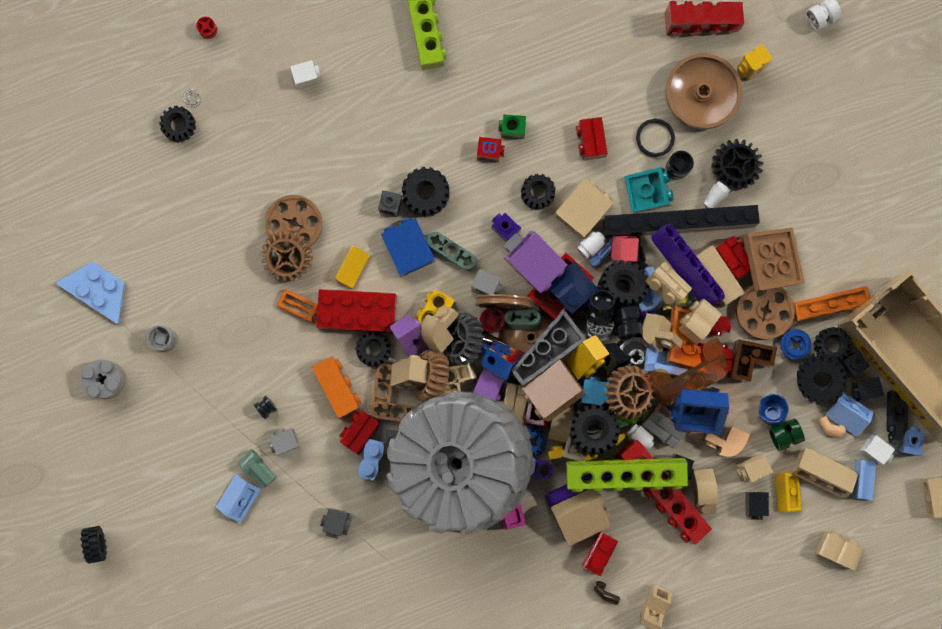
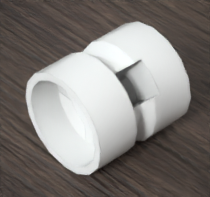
[806,0,842,31]

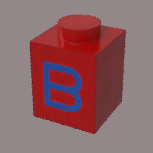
[477,137,505,162]

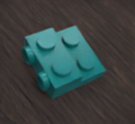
[624,167,674,214]

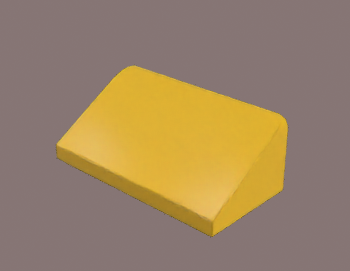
[335,245,371,289]
[775,472,802,512]

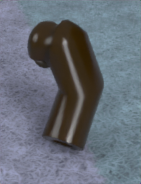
[594,580,620,605]

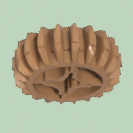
[261,230,313,282]
[413,351,450,402]
[604,365,656,419]

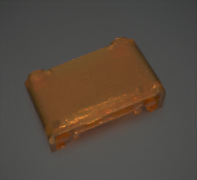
[646,337,728,407]

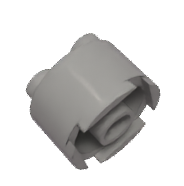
[81,360,126,399]

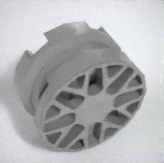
[586,319,614,342]

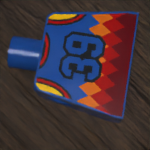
[479,341,526,380]

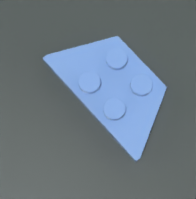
[56,262,126,324]

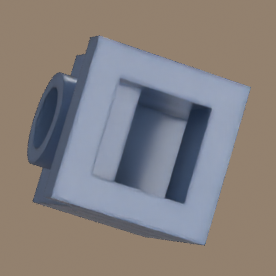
[897,426,925,456]

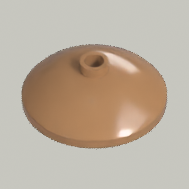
[502,310,553,353]

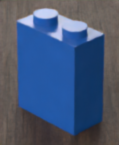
[381,217,435,277]

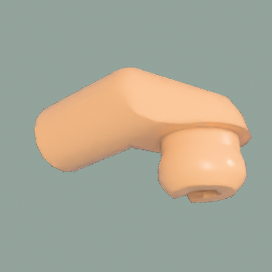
[818,415,846,438]

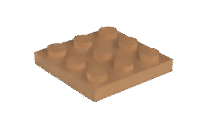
[743,228,805,292]

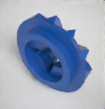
[780,329,812,360]
[527,426,547,457]

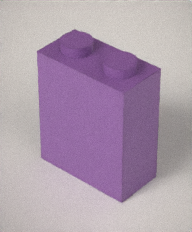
[504,231,567,293]

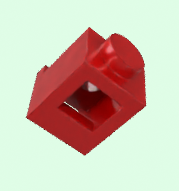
[710,316,731,336]

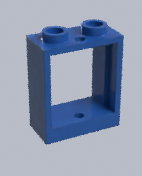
[671,389,729,435]

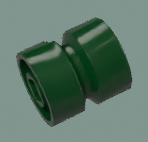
[769,418,805,451]

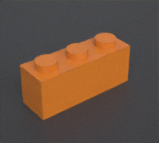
[311,356,361,419]

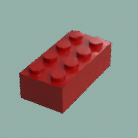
[316,289,397,334]

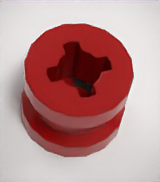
[196,17,218,39]

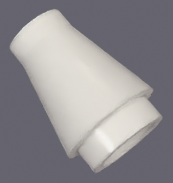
[703,181,730,208]

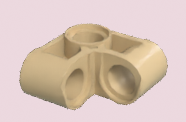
[444,362,479,394]

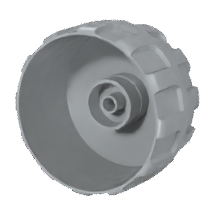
[387,392,535,535]

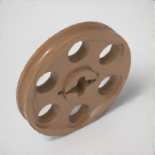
[265,195,323,252]
[736,285,795,340]
[475,294,534,311]

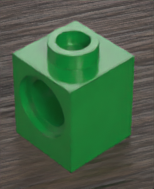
[498,114,526,139]

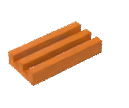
[276,289,318,323]

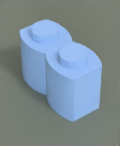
[358,439,385,481]

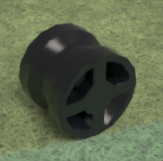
[254,395,278,419]

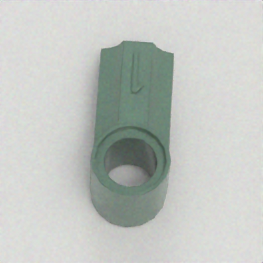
[237,449,276,489]

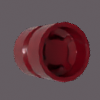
[479,307,505,335]

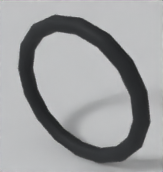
[636,118,675,157]

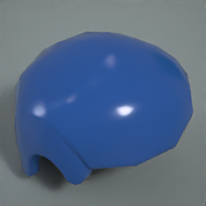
[758,393,789,425]

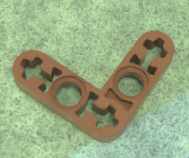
[371,363,417,422]

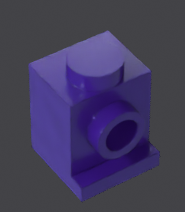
[491,213,521,242]

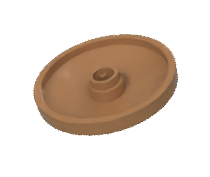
[665,53,742,130]

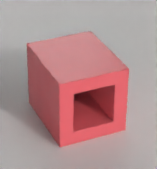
[611,236,639,264]

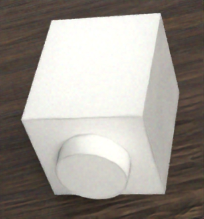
[290,60,321,89]
[860,435,895,465]

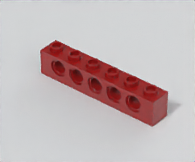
[616,440,712,545]

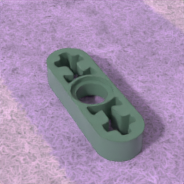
[427,232,476,271]

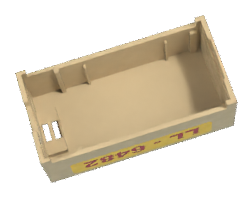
[837,270,942,443]

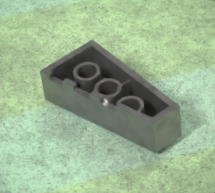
[511,309,586,387]

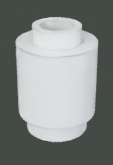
[577,231,605,259]
[625,423,654,451]

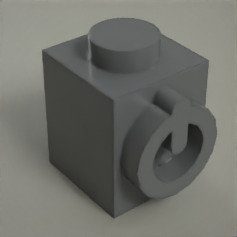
[320,508,352,539]

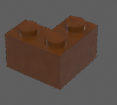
[728,339,777,382]

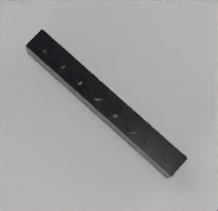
[603,205,760,238]

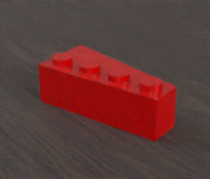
[665,1,744,36]

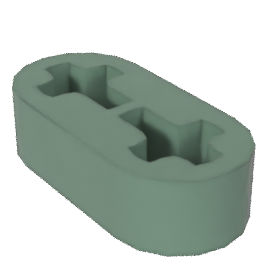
[504,310,542,330]

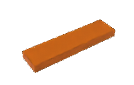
[794,286,870,322]

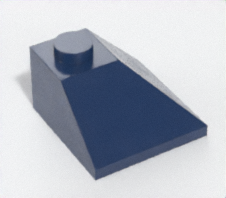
[548,261,599,316]

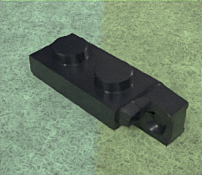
[886,390,908,445]

